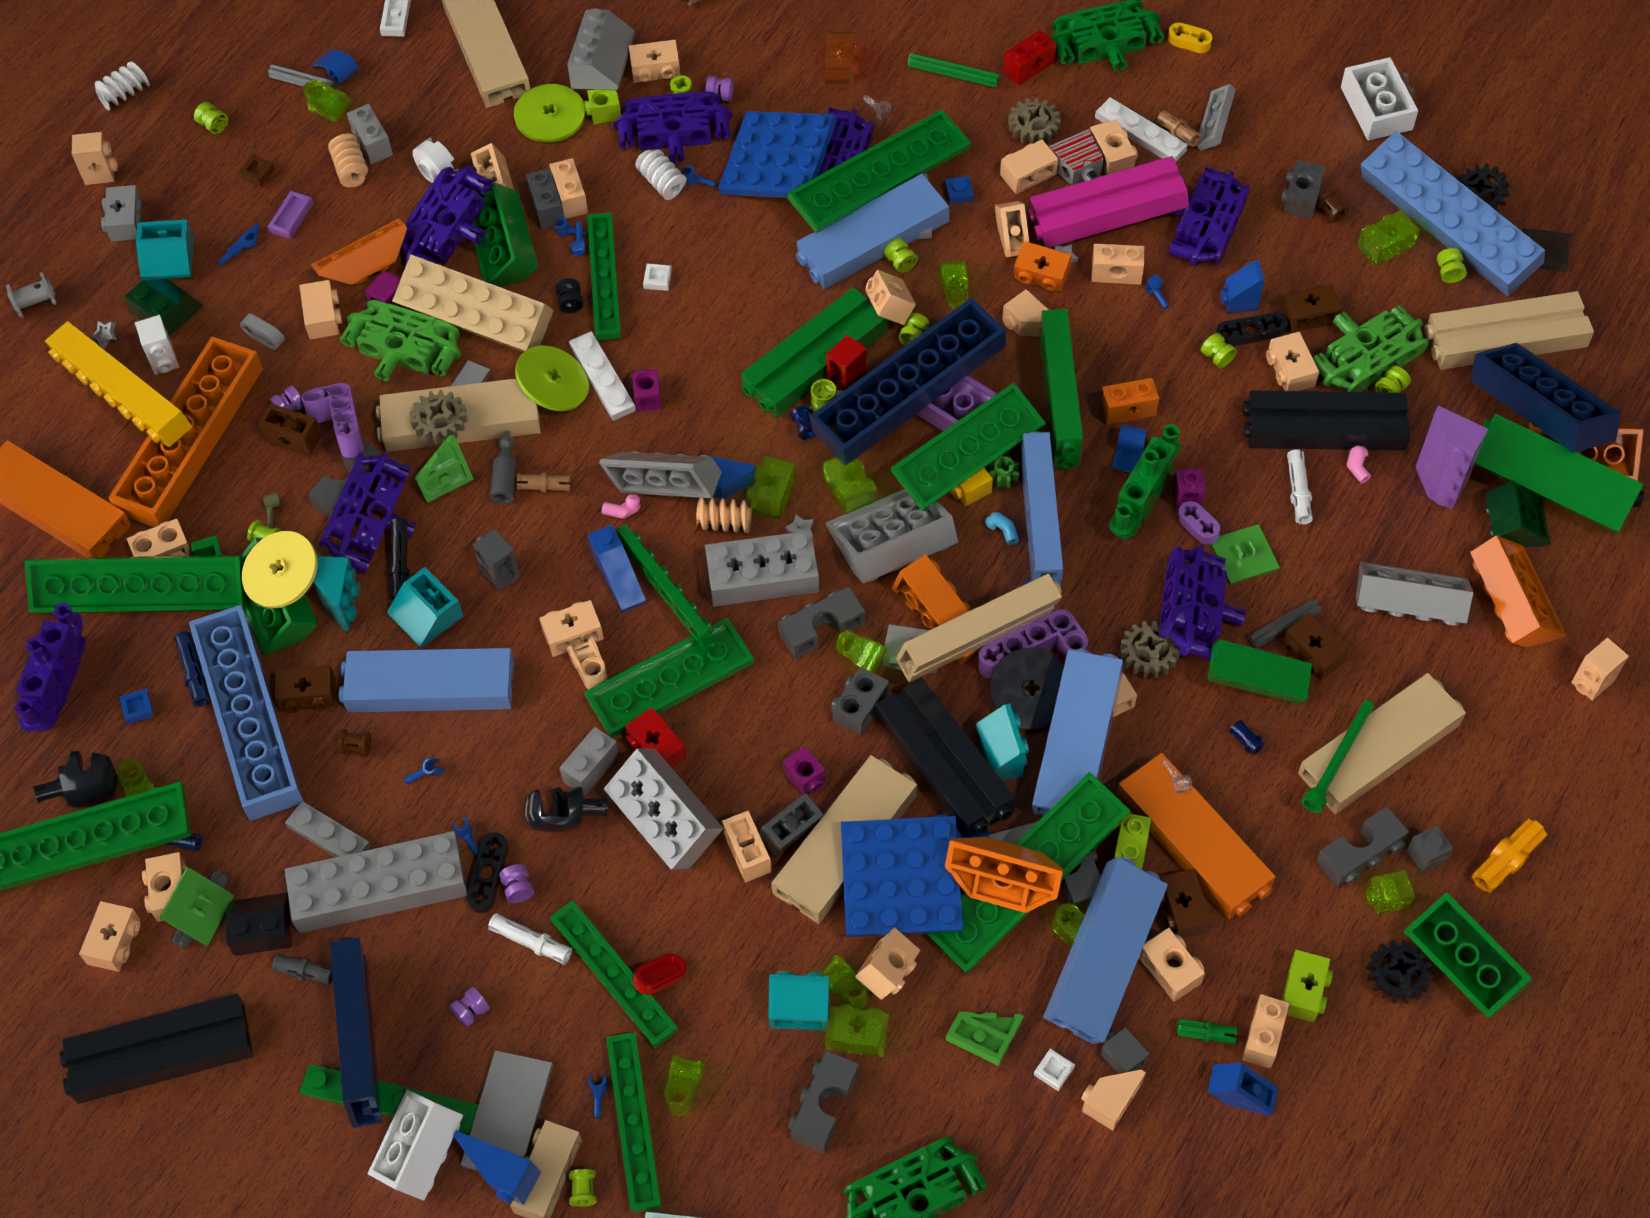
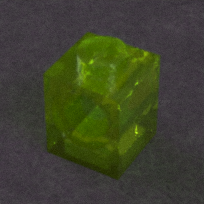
[1366,870,1415,915]

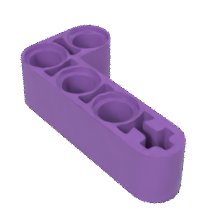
[302,383,364,458]
[978,609,1088,679]

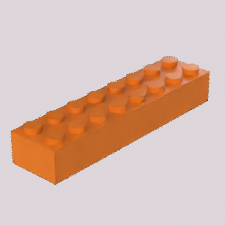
[108,336,263,528]

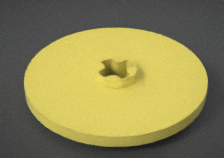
[242,531,318,608]

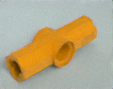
[1472,818,1548,893]

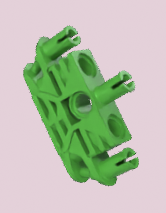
[339,300,461,382]
[1313,305,1429,392]

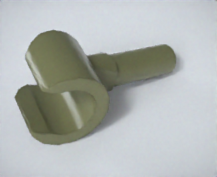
[263,493,281,528]

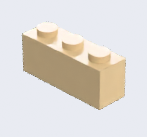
[510,1120,582,1218]

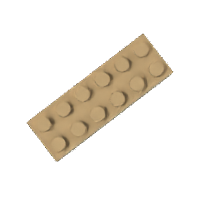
[392,255,554,352]

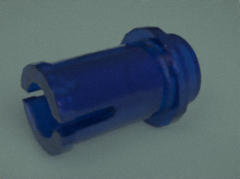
[1229,720,1265,755]

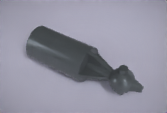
[490,431,517,504]

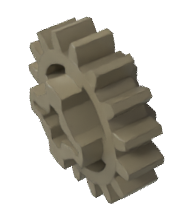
[1008,98,1061,144]
[410,390,468,444]
[1120,621,1180,678]

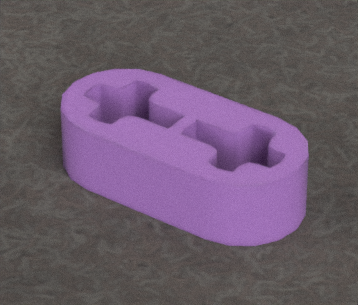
[1178,501,1220,545]

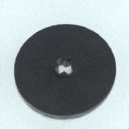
[990,648,1064,730]

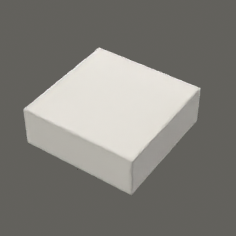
[643,264,672,291]
[1034,1048,1075,1091]

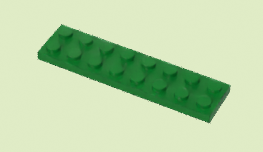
[787,109,971,233]
[24,555,245,613]
[927,772,1131,974]
[0,781,192,891]

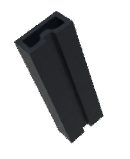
[1242,390,1411,451]
[875,677,1015,838]
[59,993,254,1104]

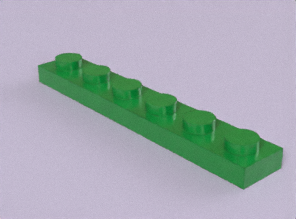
[587,212,621,341]
[616,524,713,650]
[550,900,678,1049]
[606,1032,662,1213]
[299,1064,479,1136]

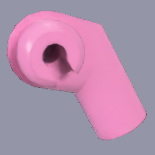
[1347,445,1371,484]
[602,494,641,519]

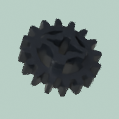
[1458,163,1510,212]
[1367,940,1433,1004]

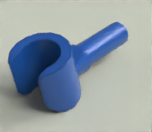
[681,165,716,188]
[554,217,589,238]
[570,222,586,257]
[1145,274,1169,309]
[404,758,444,784]
[452,817,479,857]
[589,1074,608,1119]

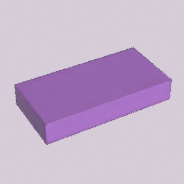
[268,191,314,239]

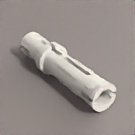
[1287,450,1313,524]
[488,913,572,965]

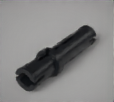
[388,518,410,600]

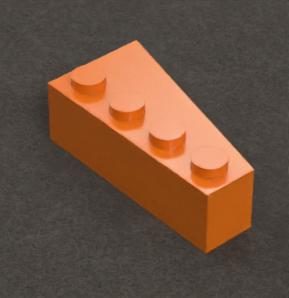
[892,554,982,665]

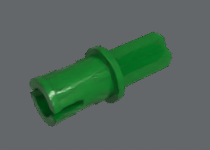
[1176,1018,1237,1045]

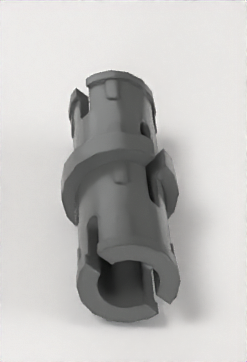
[272,953,333,985]

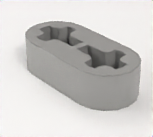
[239,314,285,350]

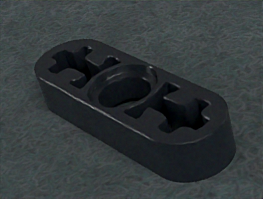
[1216,312,1288,346]
[467,832,509,913]

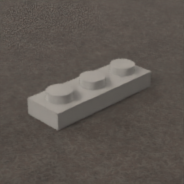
[1196,84,1236,151]
[285,801,371,857]

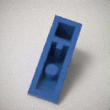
[588,525,646,613]
[453,1130,541,1205]

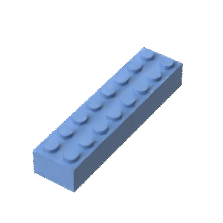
[1361,131,1545,297]
[189,605,304,821]

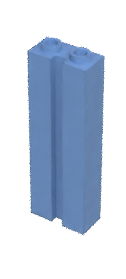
[796,174,950,290]
[1020,431,1064,588]
[339,648,514,712]
[1032,649,1123,816]
[1043,857,1168,1044]

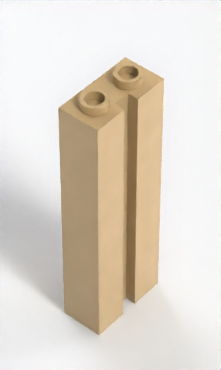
[442,0,530,108]
[1424,291,1594,370]
[376,379,541,452]
[896,573,1062,682]
[1298,673,1466,815]
[772,755,917,924]

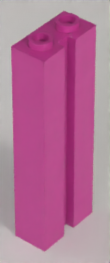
[1028,156,1189,248]

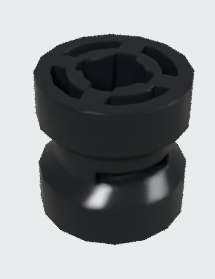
[555,278,584,314]

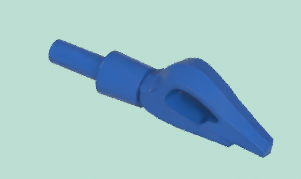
[218,223,259,266]

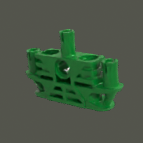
[1051,0,1164,72]
[1109,424,1181,539]
[843,1136,989,1218]

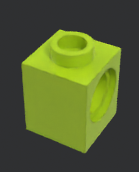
[584,89,621,125]

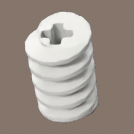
[95,62,150,110]
[635,150,686,201]

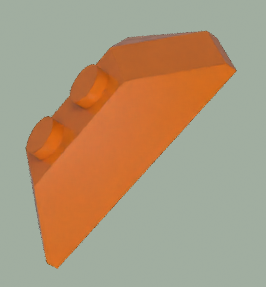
[311,218,407,285]
[945,837,1064,913]

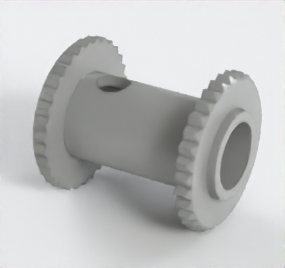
[6,272,57,318]

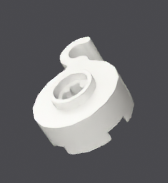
[413,137,475,191]

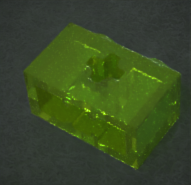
[1357,210,1420,266]
[746,456,796,520]
[823,457,877,514]
[825,1004,889,1057]

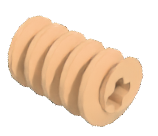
[328,133,368,187]
[696,497,752,534]

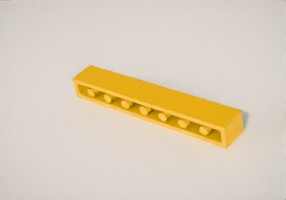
[45,321,192,447]

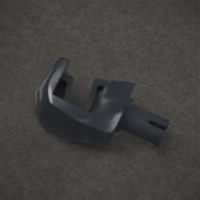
[33,751,119,808]
[523,786,608,833]

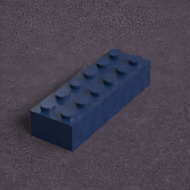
[1471,343,1622,453]

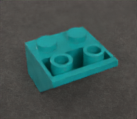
[136,220,194,280]
[313,556,361,631]
[387,567,463,649]
[975,703,1029,781]
[769,971,830,1031]

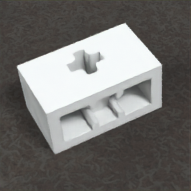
[135,315,179,375]

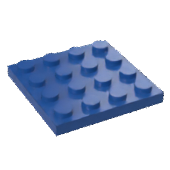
[718,111,837,198]
[841,816,963,938]

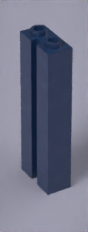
[330,937,383,1128]

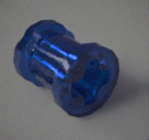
[790,405,816,440]

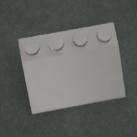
[826,489,958,584]

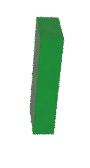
[1207,639,1312,704]

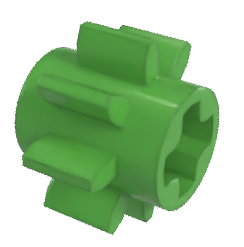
[988,456,1019,488]

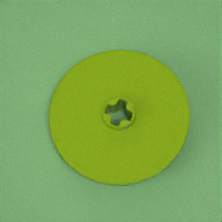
[514,84,586,143]
[515,345,589,411]

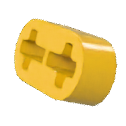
[1168,23,1212,53]

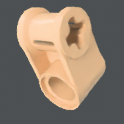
[567,636,608,689]

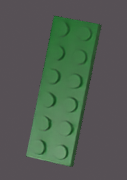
[890,383,1046,512]
[584,618,755,738]

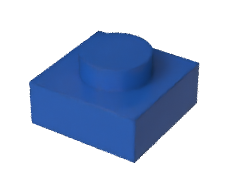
[945,176,974,204]
[119,689,154,725]

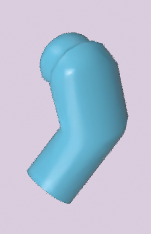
[985,512,1019,546]

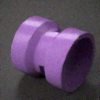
[706,75,734,102]
[269,386,304,411]
[499,864,534,903]
[449,987,490,1028]

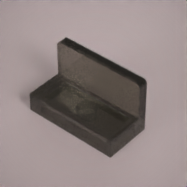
[1521,228,1572,272]

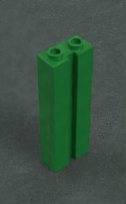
[741,287,888,419]
[1039,309,1083,469]
[1474,414,1644,534]

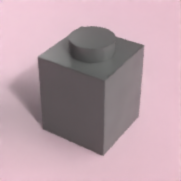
[1407,825,1453,874]
[1101,1027,1149,1074]

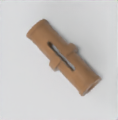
[1157,110,1201,147]
[517,472,571,493]

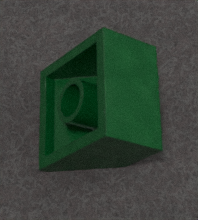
[124,279,203,337]
[1485,481,1551,547]

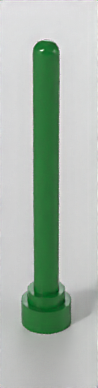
[1301,700,1374,813]

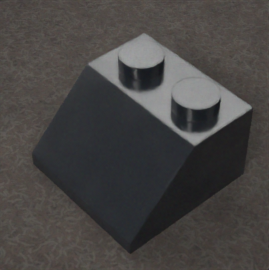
[225,892,292,956]

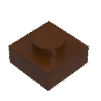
[239,154,275,186]

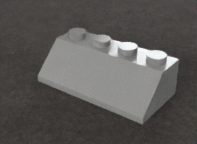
[567,8,635,90]
[599,451,722,498]
[1356,562,1473,625]

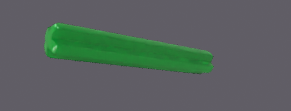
[908,53,999,88]

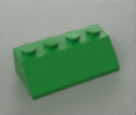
[472,183,539,287]
[241,537,318,655]
[1403,892,1532,1019]

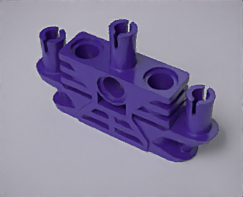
[613,92,733,163]
[818,107,874,176]
[399,166,493,265]
[1168,167,1251,266]
[318,452,416,574]
[1159,545,1246,661]
[14,603,85,731]

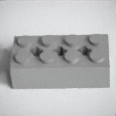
[705,531,819,607]
[604,748,724,870]

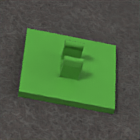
[1211,524,1280,584]
[159,867,234,946]

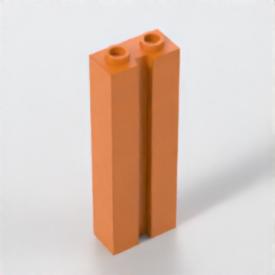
[0,440,132,557]
[1116,753,1276,920]

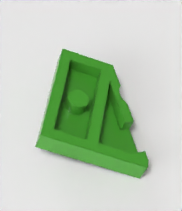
[415,434,474,503]
[946,1012,1024,1066]

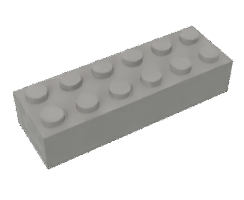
[284,831,468,934]

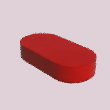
[633,953,687,995]

